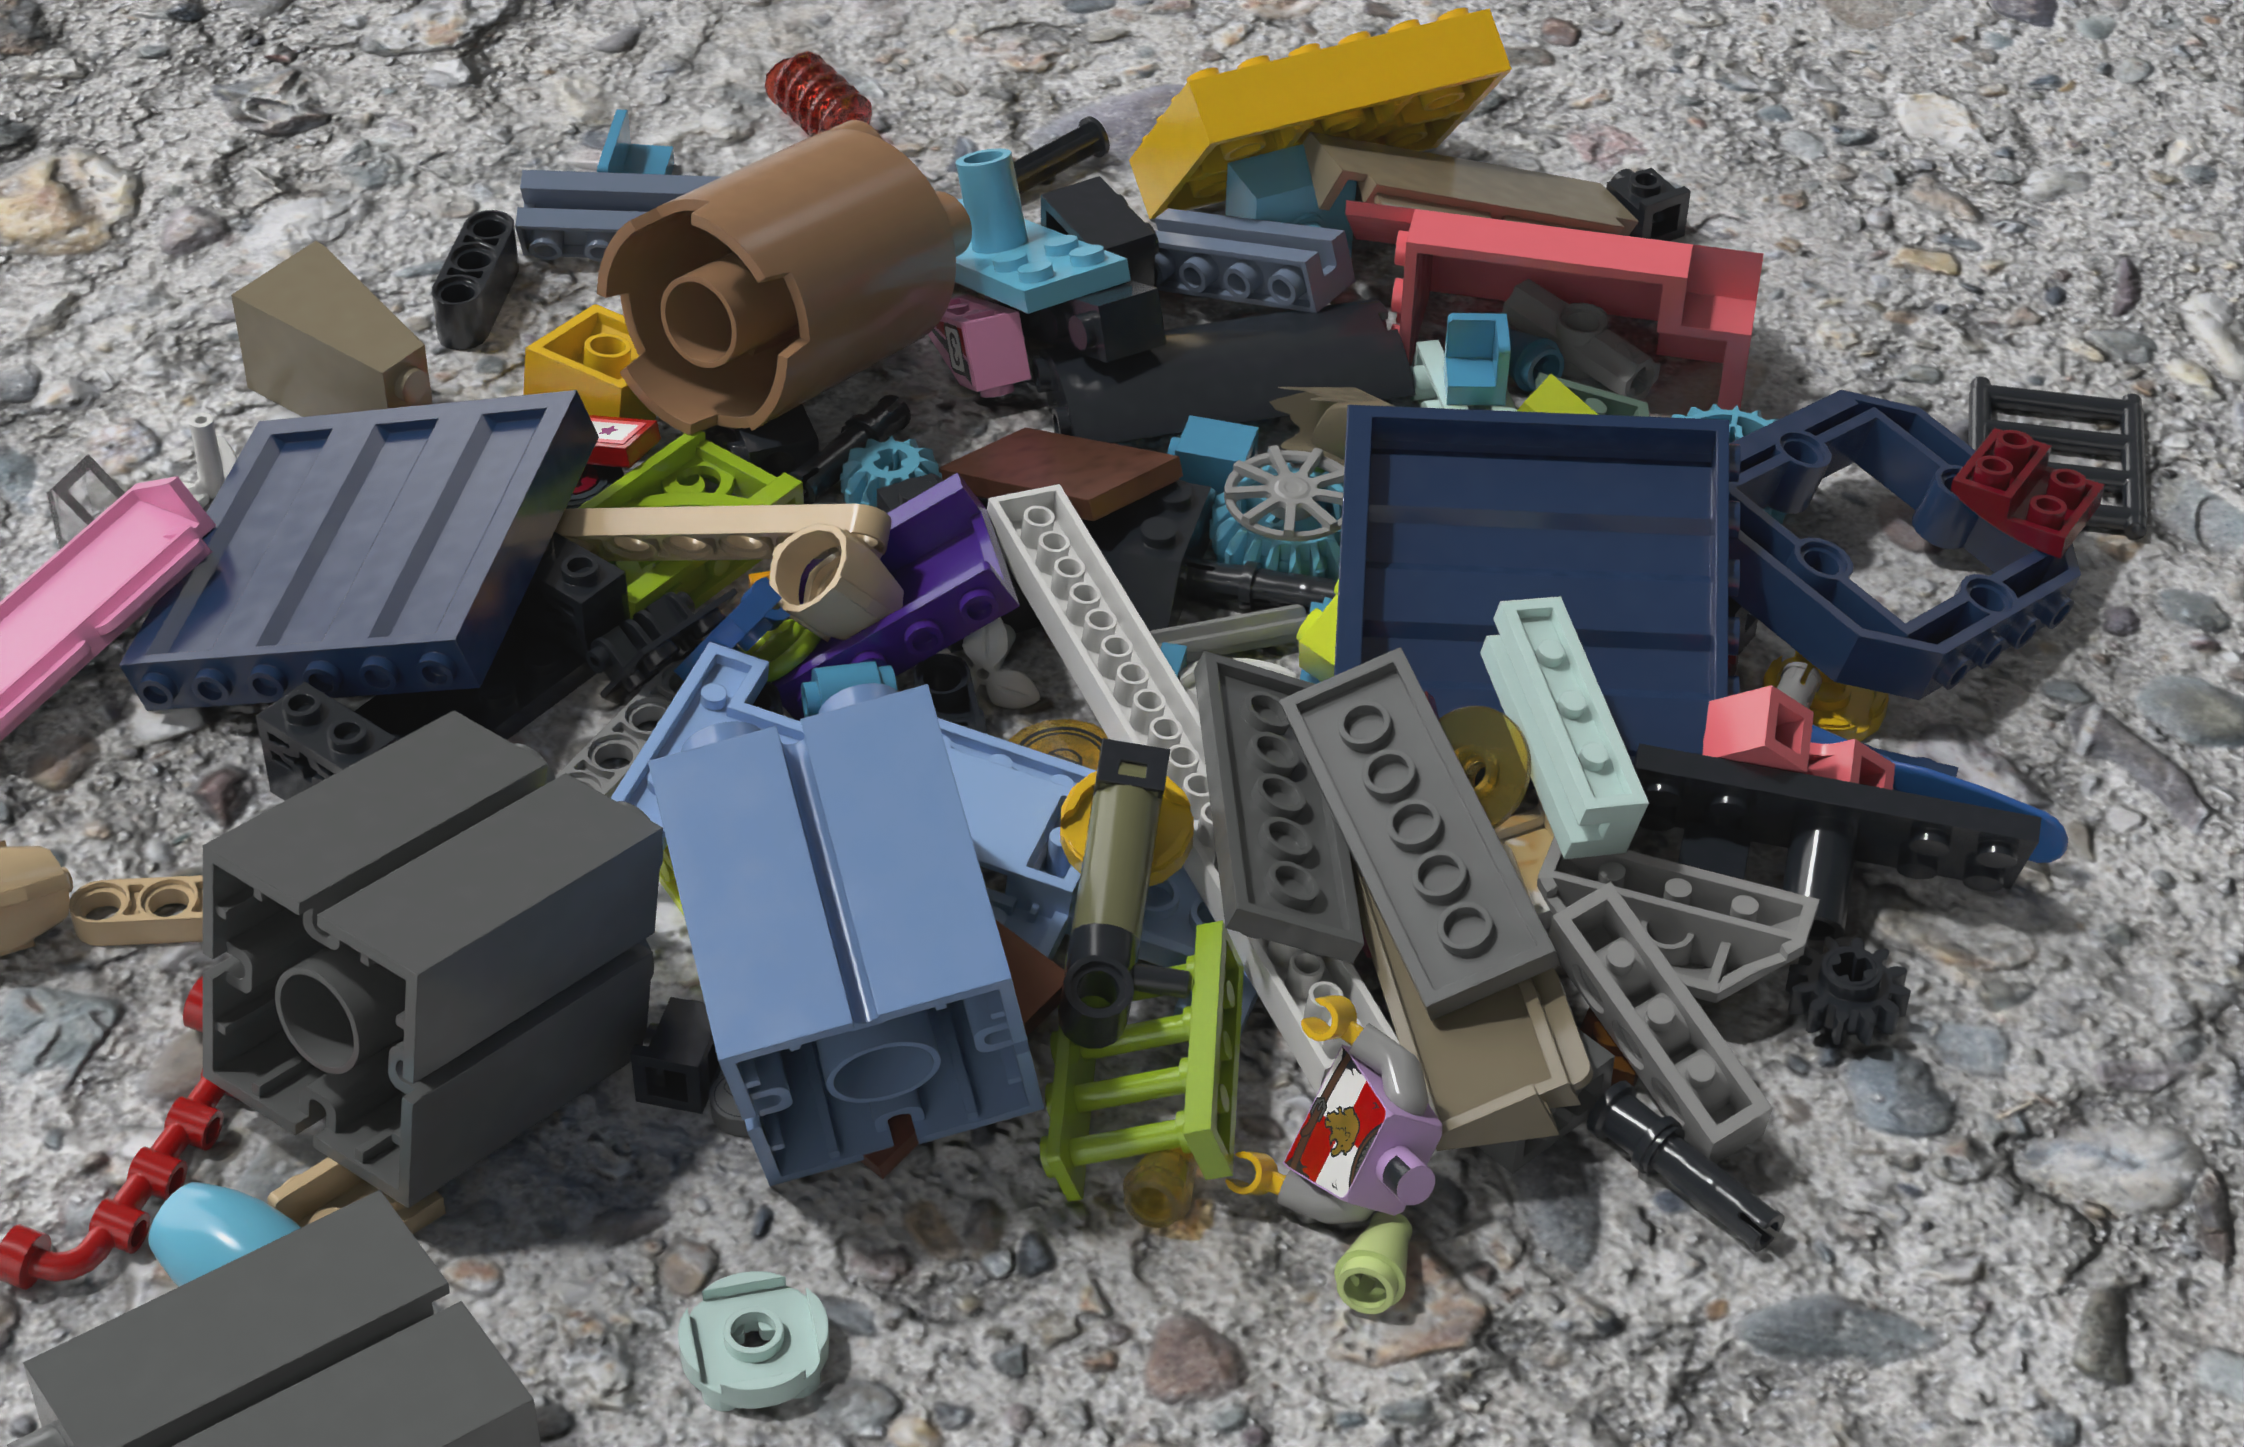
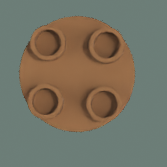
[597,120,972,435]

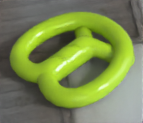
[740,619,822,682]

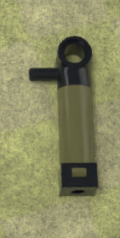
[1058,738,1192,1049]

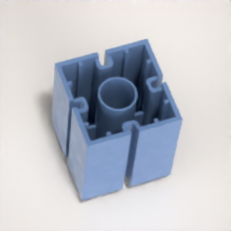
[648,683,1045,1186]

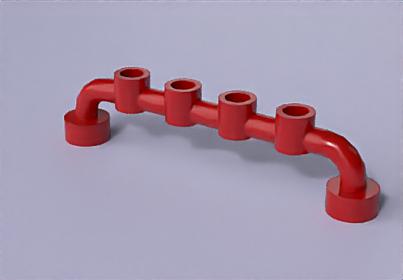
[0,976,239,1290]

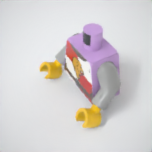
[1225,995,1442,1224]

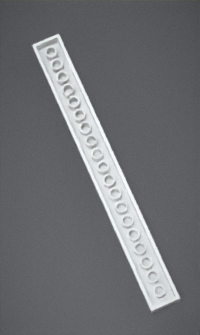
[987,484,1399,1095]

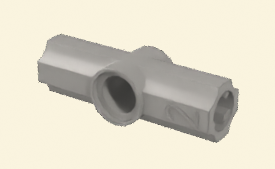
[1502,279,1660,400]

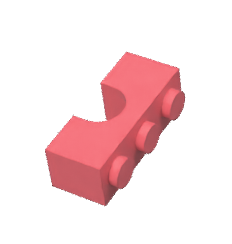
[1702,685,1895,790]

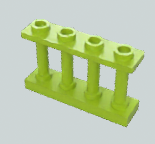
[1039,920,1244,1202]

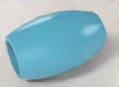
[149,1182,301,1287]

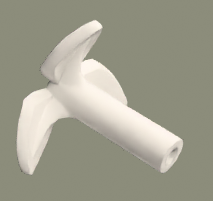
[183,413,237,508]
[962,617,1040,709]

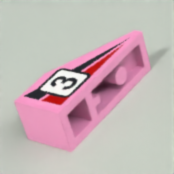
[928,295,1031,398]

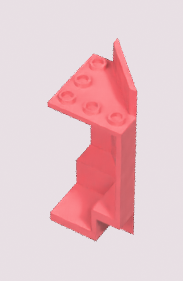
[1345,200,1764,410]

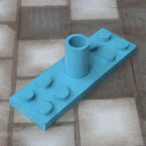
[955,148,1131,314]

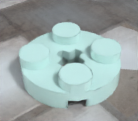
[678,1271,830,1411]

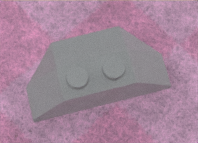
[1537,836,1820,1003]

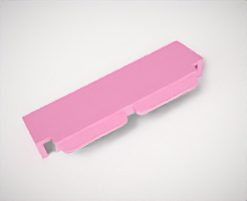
[0,476,216,742]

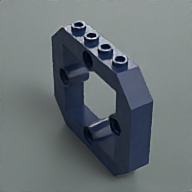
[1729,390,2081,700]

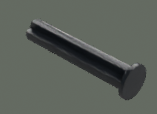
[1013,116,1110,194]

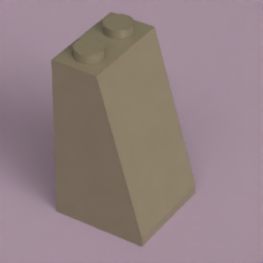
[231,241,433,417]

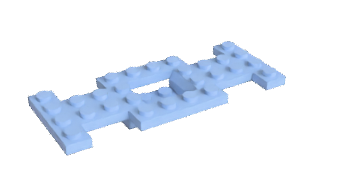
[611,642,1258,1037]

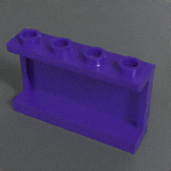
[772,473,1020,721]

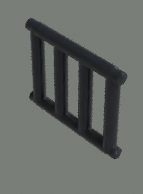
[1968,377,2147,540]

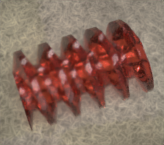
[765,51,873,136]

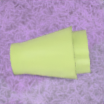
[1334,1212,1412,1314]

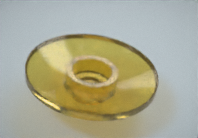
[1439,706,1531,829]

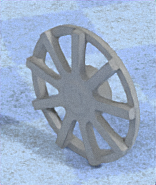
[1224,445,1344,542]

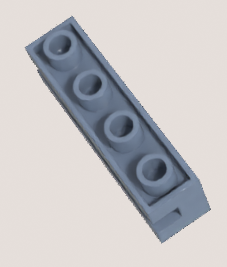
[515,170,721,262]
[1154,208,1356,313]

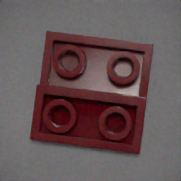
[1951,428,2105,559]

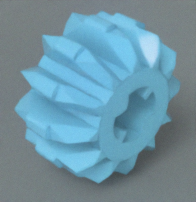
[840,435,942,508]

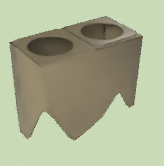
[1270,387,1396,466]

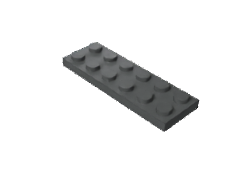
[1279,647,1560,1021]
[1194,651,1364,964]

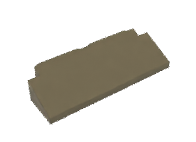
[1303,132,1639,236]
[1349,844,1593,1151]

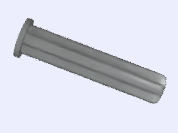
[1150,604,1307,661]

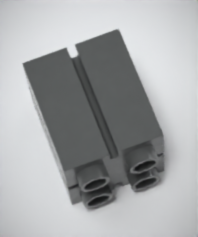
[203,711,663,1208]
[7,1190,541,1447]

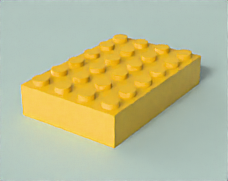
[1129,7,1512,220]

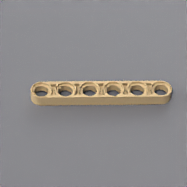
[554,504,892,561]
[69,875,203,946]

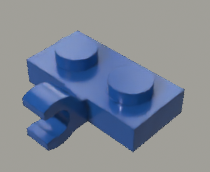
[674,577,790,681]

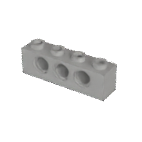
[1549,881,1773,1164]

